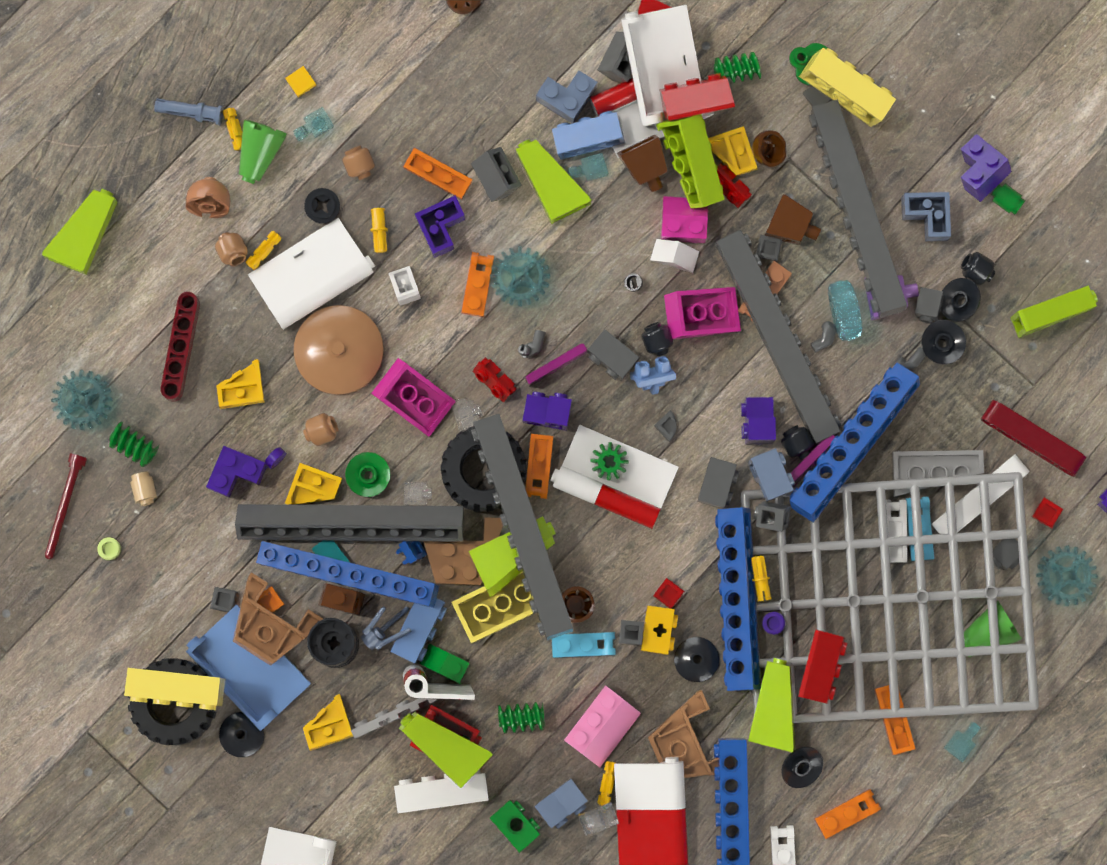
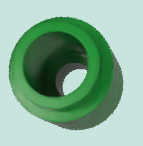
[991,183,1026,215]

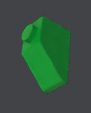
[420,644,470,684]

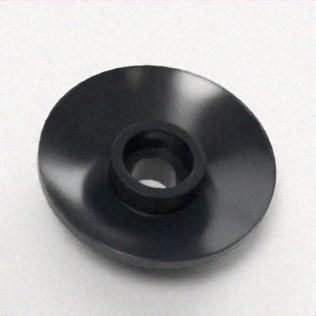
[941,278,981,322]
[921,320,966,364]
[674,637,719,682]
[219,712,265,757]
[781,747,824,788]

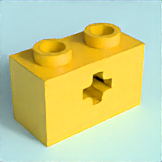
[640,605,678,655]

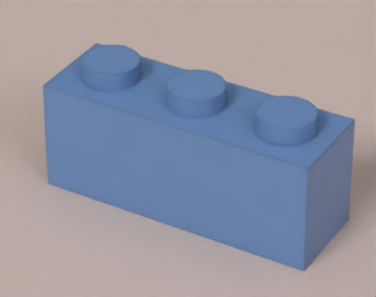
[552,111,625,160]
[390,598,447,664]

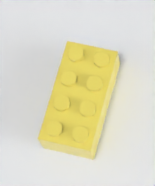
[799,48,896,127]
[452,571,533,644]
[124,668,225,710]

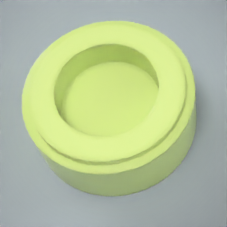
[97,537,121,560]

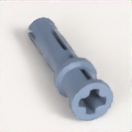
[154,98,224,126]

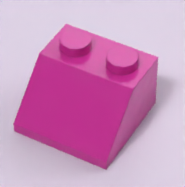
[661,196,708,243]

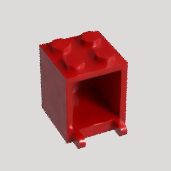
[410,705,482,752]

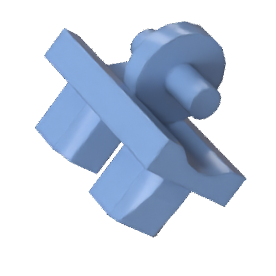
[630,356,676,395]

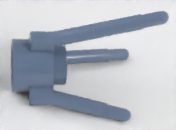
[361,606,411,650]

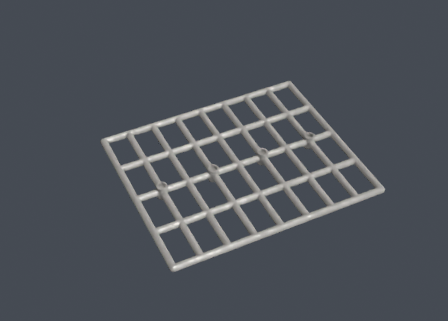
[741,472,1039,723]

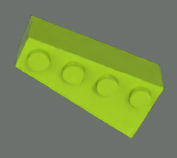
[656,114,725,208]

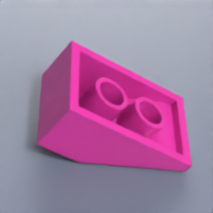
[664,287,741,339]
[371,358,456,437]

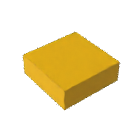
[285,66,316,97]

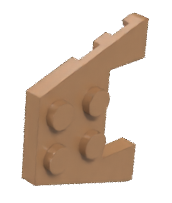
[424,518,503,585]
[233,572,323,666]
[648,690,735,778]

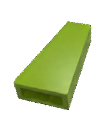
[516,139,591,224]
[42,189,117,275]
[1010,285,1098,338]
[469,516,556,597]
[748,658,795,752]
[399,712,493,788]

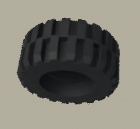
[441,426,527,513]
[128,658,217,745]

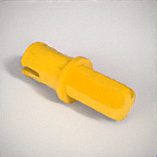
[370,208,388,253]
[751,556,772,602]

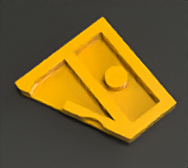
[708,126,758,176]
[216,359,265,409]
[285,463,342,505]
[303,694,353,751]

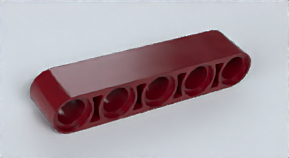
[161,292,200,402]
[981,400,1087,477]

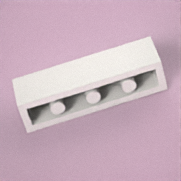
[394,769,489,813]

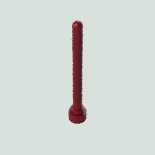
[45,453,87,560]

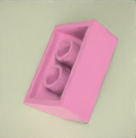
[564,685,641,767]

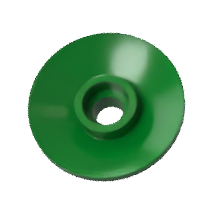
[345,452,390,497]

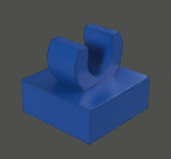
[396,541,427,564]

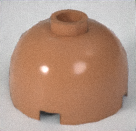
[185,177,230,218]

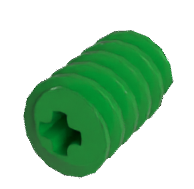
[713,52,761,83]
[109,421,159,467]
[498,702,545,734]

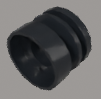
[307,618,359,668]

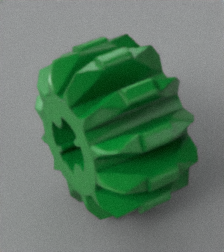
[590,442,629,481]

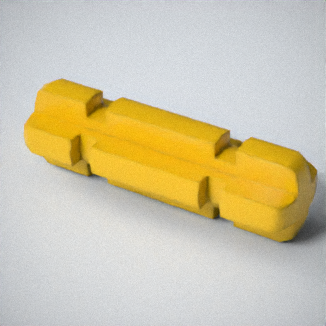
[222,108,242,151]
[246,231,281,270]
[597,761,615,806]

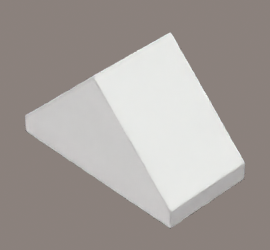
[650,239,699,273]
[389,266,421,306]

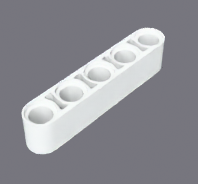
[932,454,1030,534]

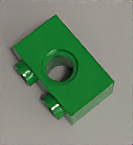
[490,800,541,853]

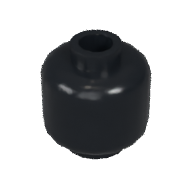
[961,252,995,285]
[641,322,674,356]
[781,425,814,460]

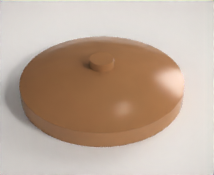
[294,305,384,395]

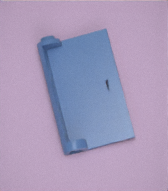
[186,604,311,731]

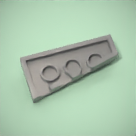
[892,450,984,497]
[351,698,439,739]

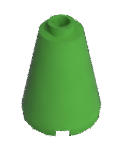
[239,120,287,184]
[964,600,1022,657]

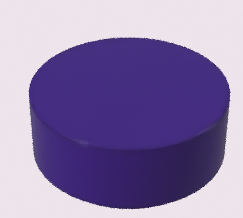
[265,447,287,469]
[762,612,786,635]

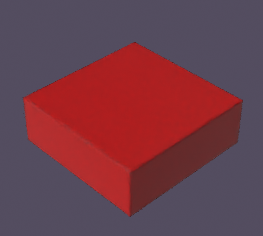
[1031,497,1063,529]
[653,578,685,609]

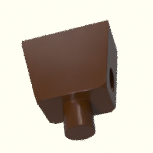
[617,135,668,192]
[765,194,821,245]
[318,583,365,616]

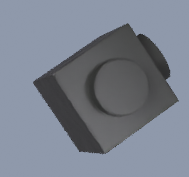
[993,539,1019,570]

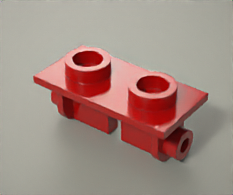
[717,163,752,208]
[472,357,517,403]

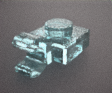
[293,107,334,142]
[568,153,609,181]
[944,722,981,762]

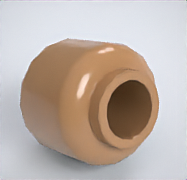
[342,145,375,180]
[215,232,248,266]
[303,413,339,446]

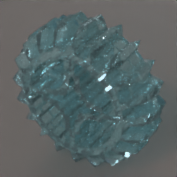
[490,246,550,307]
[828,280,863,341]
[51,370,113,431]
[1036,545,1098,607]

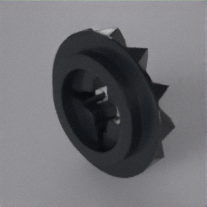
[304,188,340,224]

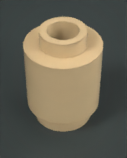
[130,472,157,506]

